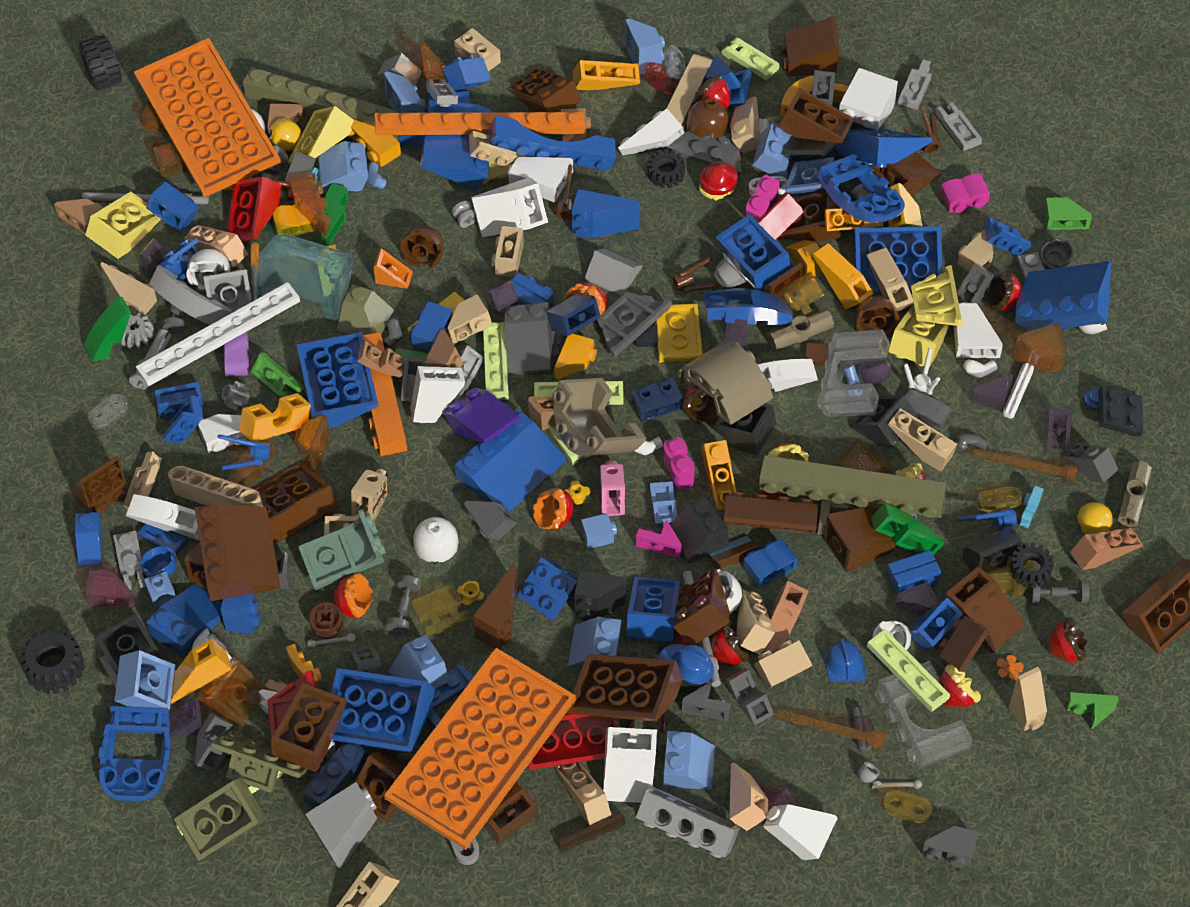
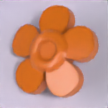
[996,655,1024,680]

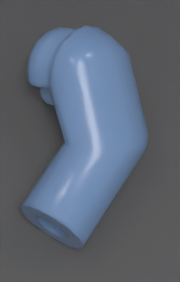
[367,162,387,189]
[843,365,864,397]

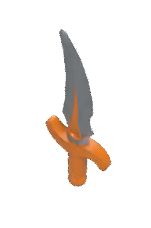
[251,242,259,301]

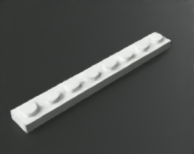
[136,282,300,386]

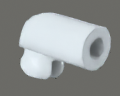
[963,360,997,378]
[635,437,663,455]

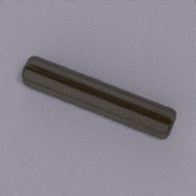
[557,811,626,852]

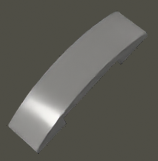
[149,265,232,325]

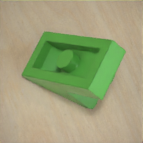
[1067,692,1118,729]

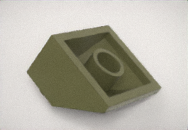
[337,284,394,335]

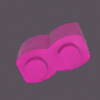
[940,174,990,213]
[746,175,780,221]
[663,437,695,491]

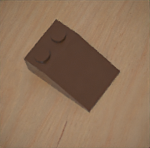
[778,88,854,144]
[777,190,841,242]
[473,565,518,650]
[271,683,347,772]

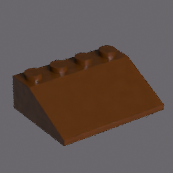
[253,461,339,546]
[195,504,281,601]
[567,654,683,722]

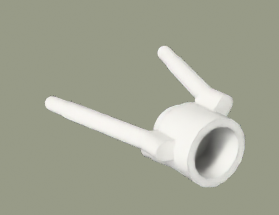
[904,348,940,395]

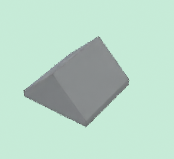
[584,248,643,296]
[203,269,252,314]

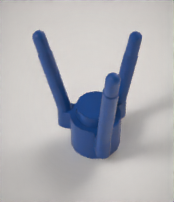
[218,434,270,470]
[957,508,1017,533]

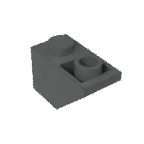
[1063,443,1118,483]
[464,501,517,540]
[922,826,979,868]

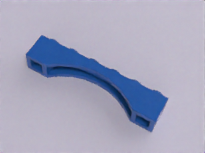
[489,115,616,170]

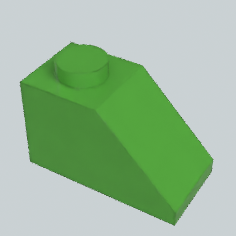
[1043,197,1092,230]

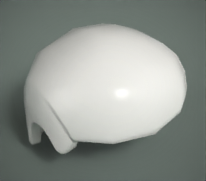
[873,620,911,650]

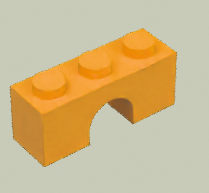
[239,393,311,442]

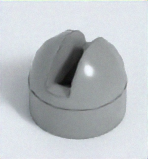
[858,762,880,783]

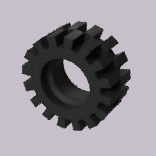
[647,149,685,188]
[1009,543,1054,588]

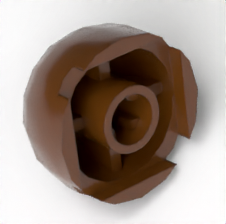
[687,99,728,138]
[400,226,444,268]
[855,296,900,339]

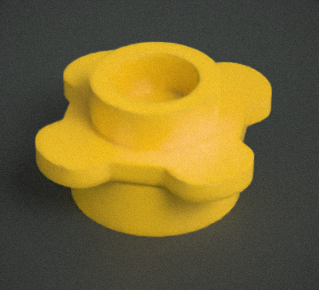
[565,481,590,505]
[457,581,484,606]

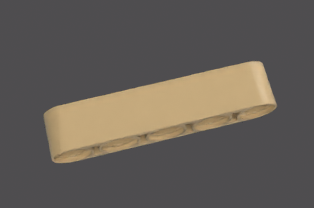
[667,54,713,129]
[168,466,263,507]

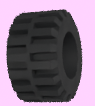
[79,34,122,91]
[20,629,84,694]

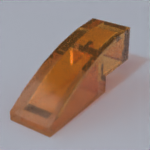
[228,438,277,487]

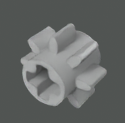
[222,381,250,410]

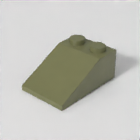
[174,777,267,861]

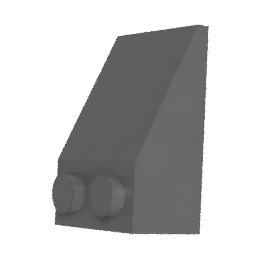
[504,302,553,375]

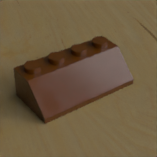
[724,492,818,533]
[1122,558,1190,654]

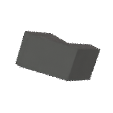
[725,668,774,726]
[195,713,232,774]

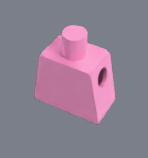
[600,460,625,516]

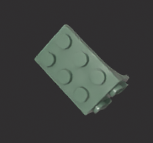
[298,509,386,590]

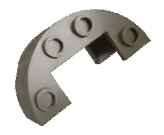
[678,340,773,425]
[553,378,646,456]

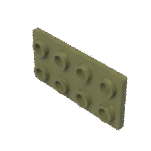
[210,731,309,793]

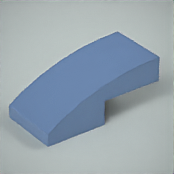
[650,481,677,525]

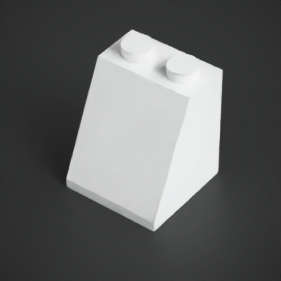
[839,68,898,130]

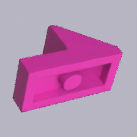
[636,520,682,558]

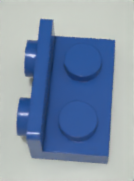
[984,217,1031,255]

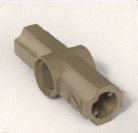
[767,310,834,351]
[1118,461,1152,527]

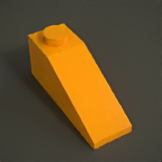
[572,60,640,90]

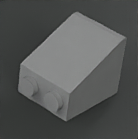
[305,782,377,868]

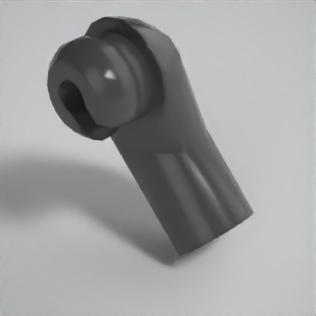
[383,318,402,349]
[956,433,990,451]

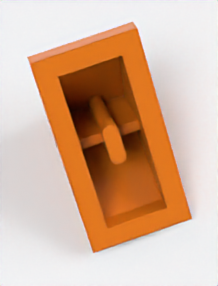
[374,248,413,289]

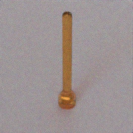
[970,448,1078,483]
[774,709,887,750]

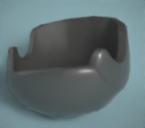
[1040,238,1074,269]

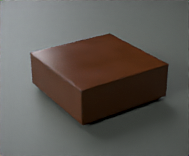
[805,343,829,366]

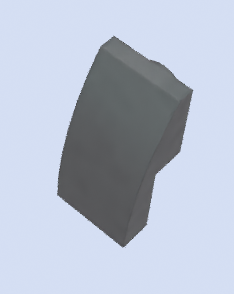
[905,389,952,427]

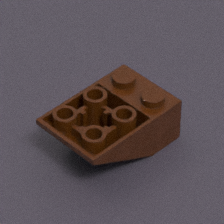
[507,68,581,112]
[870,152,941,197]
[73,456,128,515]
[945,566,1026,652]
[674,568,730,645]
[483,782,538,845]

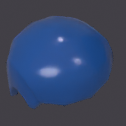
[140,546,177,578]

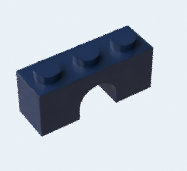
[302,742,368,809]

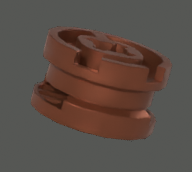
[309,602,343,639]

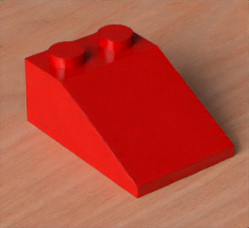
[227,177,281,242]

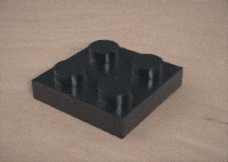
[1098,385,1143,436]

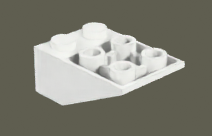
[471,177,548,237]
[603,727,657,803]

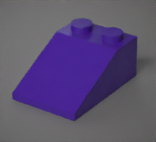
[443,388,520,444]

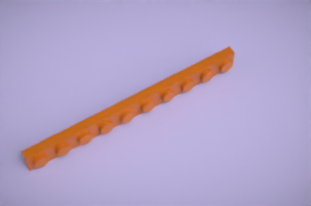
[374,112,585,135]

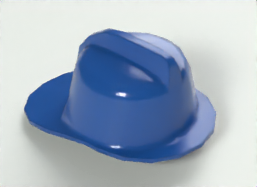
[824,638,866,682]
[659,644,714,684]

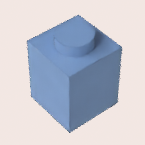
[581,513,617,549]

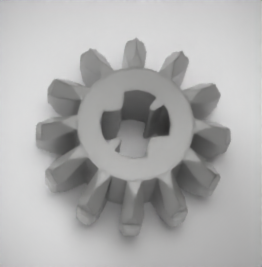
[121,312,154,350]

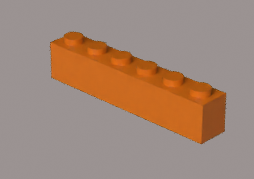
[363,332,407,456]

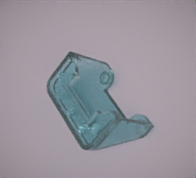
[257,234,354,321]

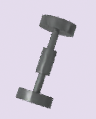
[163,280,188,334]
[386,575,421,635]
[1030,580,1089,603]

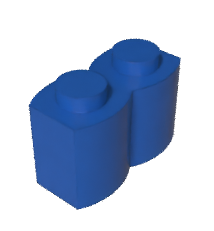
[743,539,798,588]

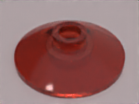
[645,62,679,94]

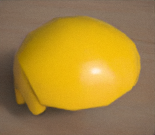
[270,118,301,152]
[1077,502,1113,534]

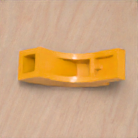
[780,76,849,117]

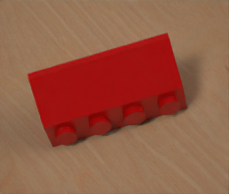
[528,714,620,770]

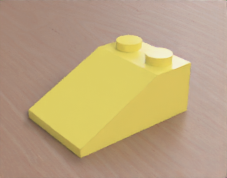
[287,106,354,165]
[85,192,161,259]
[888,305,951,367]

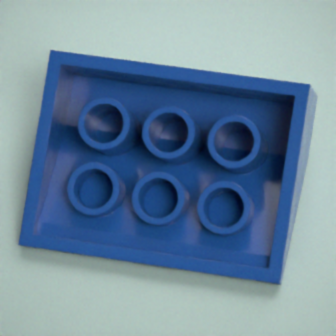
[420,100,495,189]
[837,129,933,167]
[852,226,942,292]
[1015,261,1111,332]
[297,332,379,431]
[455,409,567,512]
[331,668,435,753]

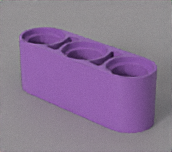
[225,330,249,377]

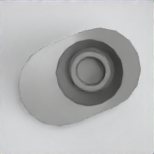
[714,253,755,288]

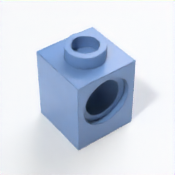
[144,571,176,611]

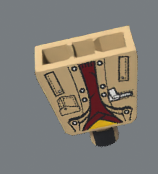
[351,469,388,521]

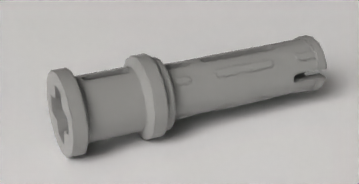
[129,329,172,390]

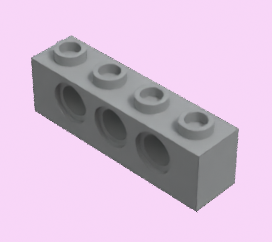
[636,787,740,858]

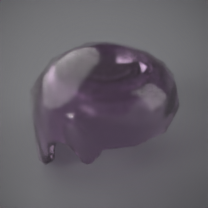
[858,357,892,385]

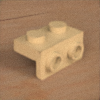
[469,131,517,167]

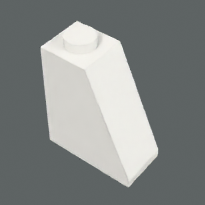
[507,157,573,202]
[954,302,1002,358]
[410,366,465,423]
[763,804,837,860]

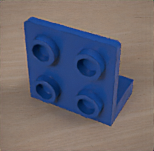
[517,557,578,620]

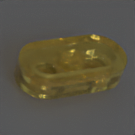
[977,486,1022,512]
[883,790,932,823]

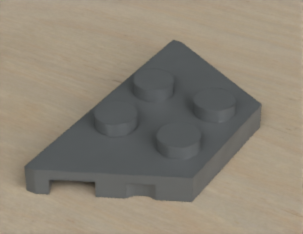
[666,131,742,176]
[597,292,672,358]

